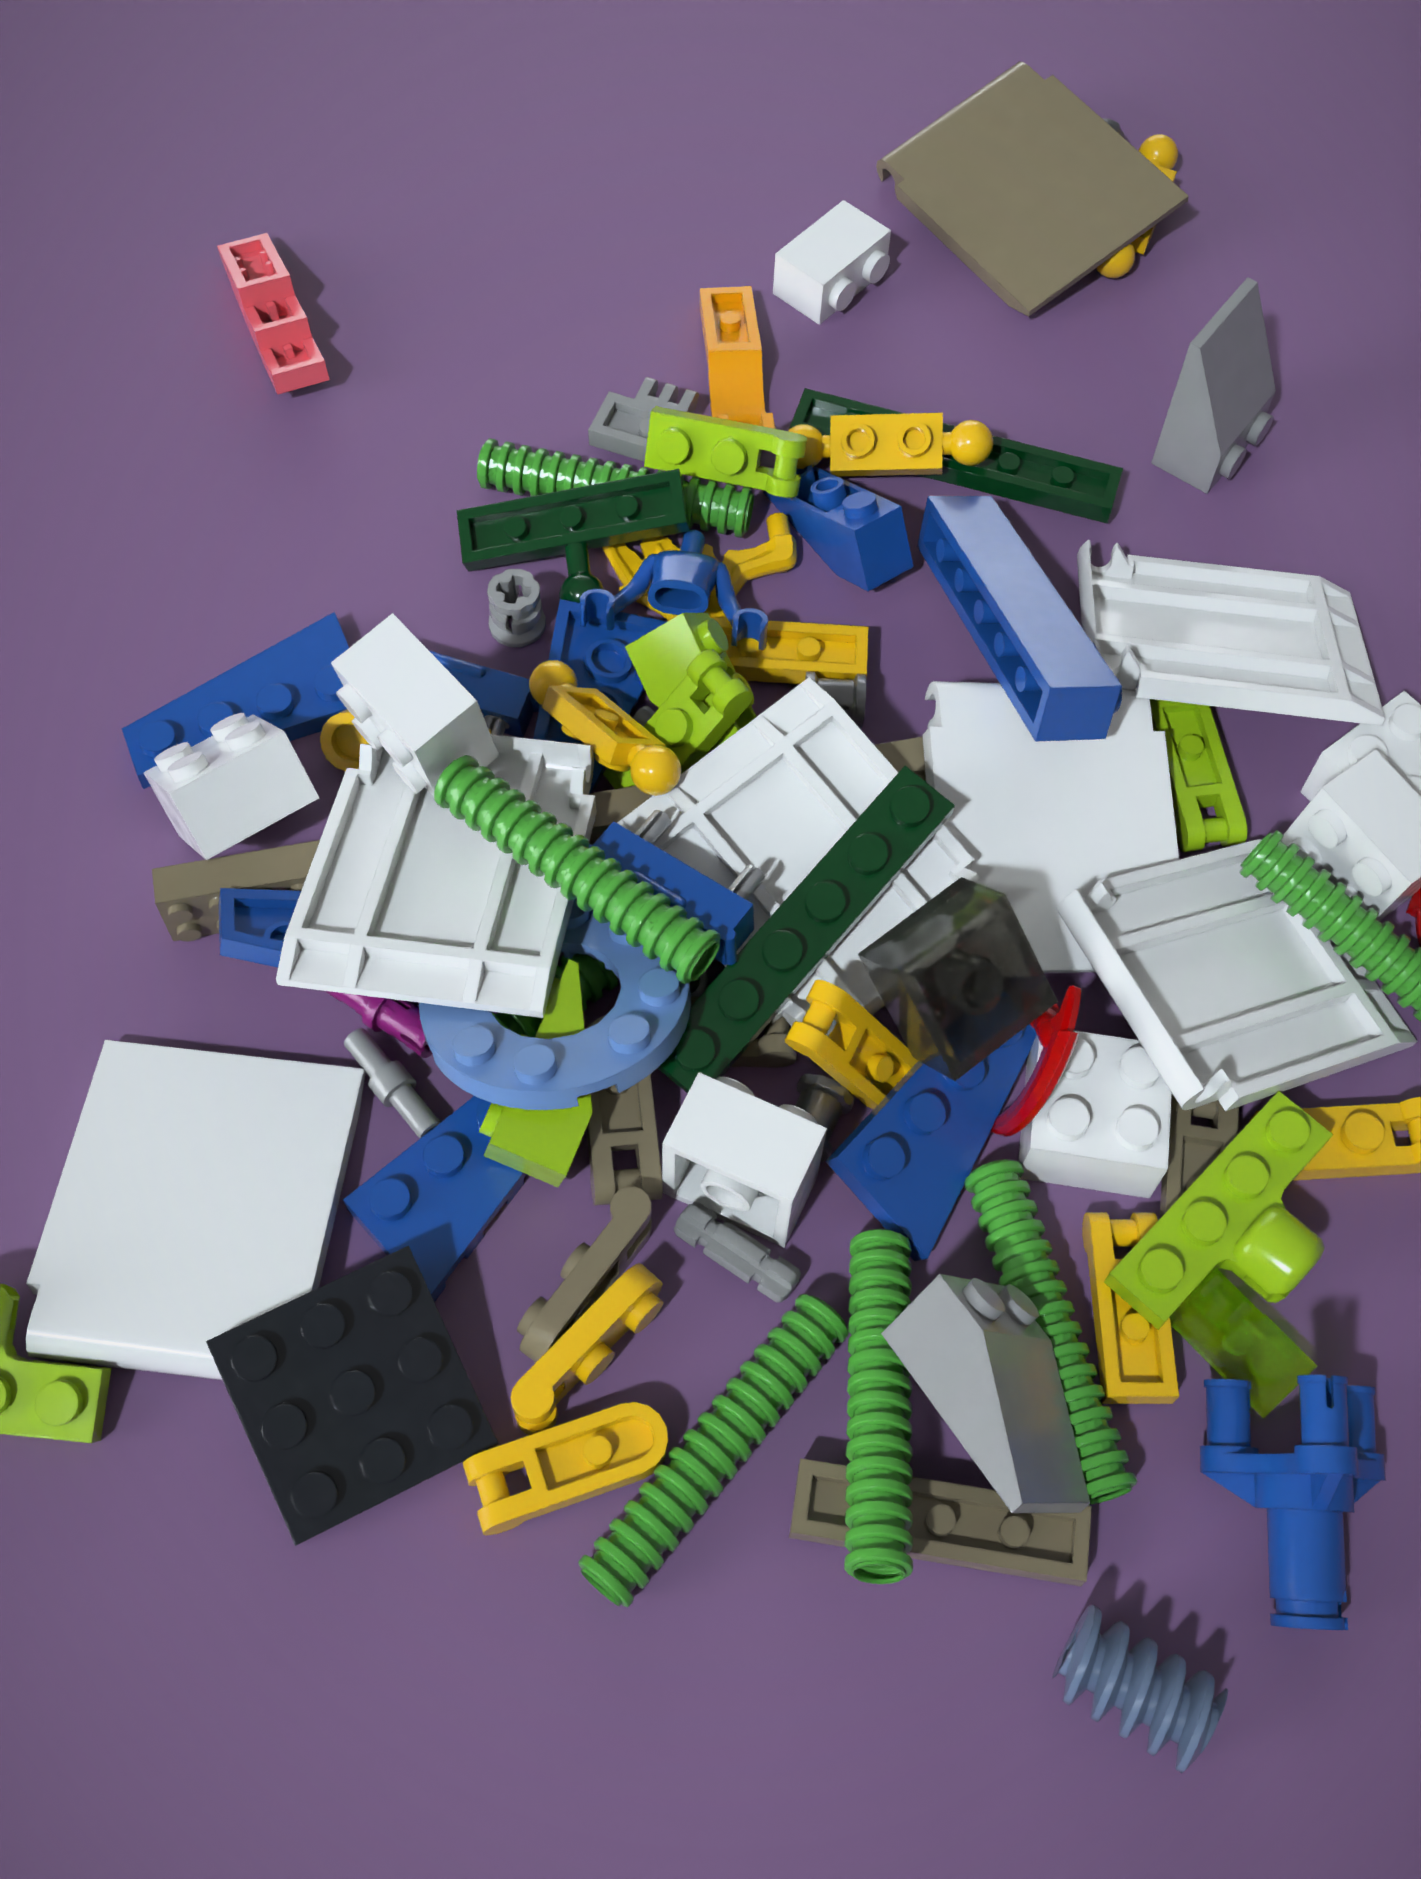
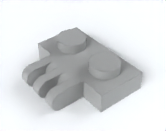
[588,377,699,462]

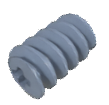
[1052,1605,1228,1773]

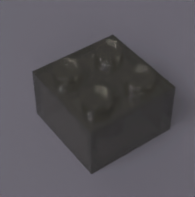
[858,877,1058,1081]

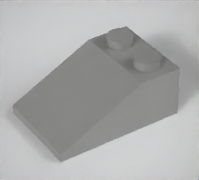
[1151,277,1276,494]
[881,1274,1090,1513]

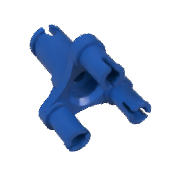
[1200,1375,1386,1630]

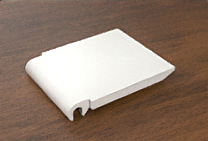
[1077,540,1385,726]
[617,677,1003,1036]
[922,681,1179,973]
[276,734,597,1018]
[1057,839,1417,1111]
[26,1040,365,1380]

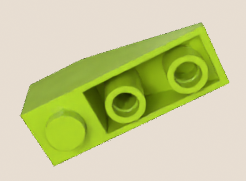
[625,613,757,750]
[479,959,593,1187]

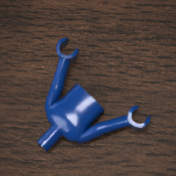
[580,530,768,650]

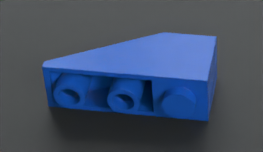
[763,465,914,592]

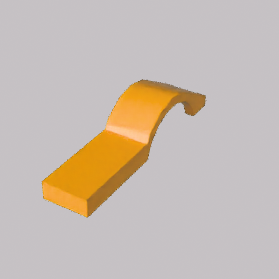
[700,286,775,429]

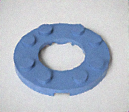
[419,898,691,1110]

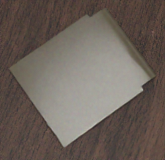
[876,61,1189,317]

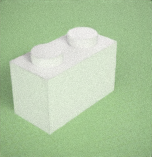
[773,200,891,325]

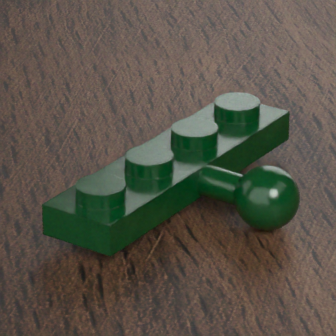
[456,469,690,603]

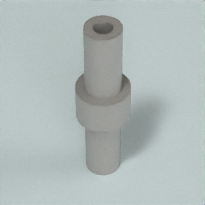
[344,1028,441,1139]

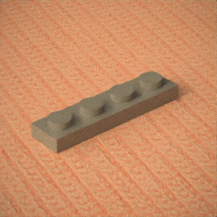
[789,1458,1092,1587]

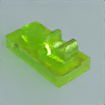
[1170,1269,1317,1418]

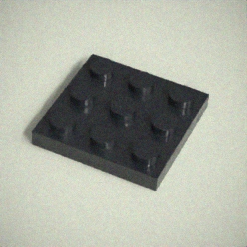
[206,1246,499,1546]

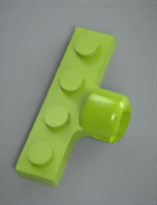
[1104,1091,1333,1330]
[0,1283,111,1443]

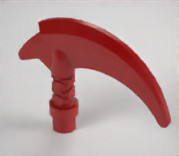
[991,985,1081,1137]

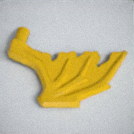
[602,513,797,622]

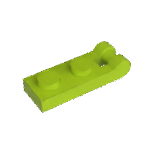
[644,406,807,498]
[603,649,753,789]
[1150,699,1248,852]

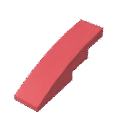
[217,233,330,395]

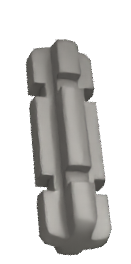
[674,1202,801,1303]

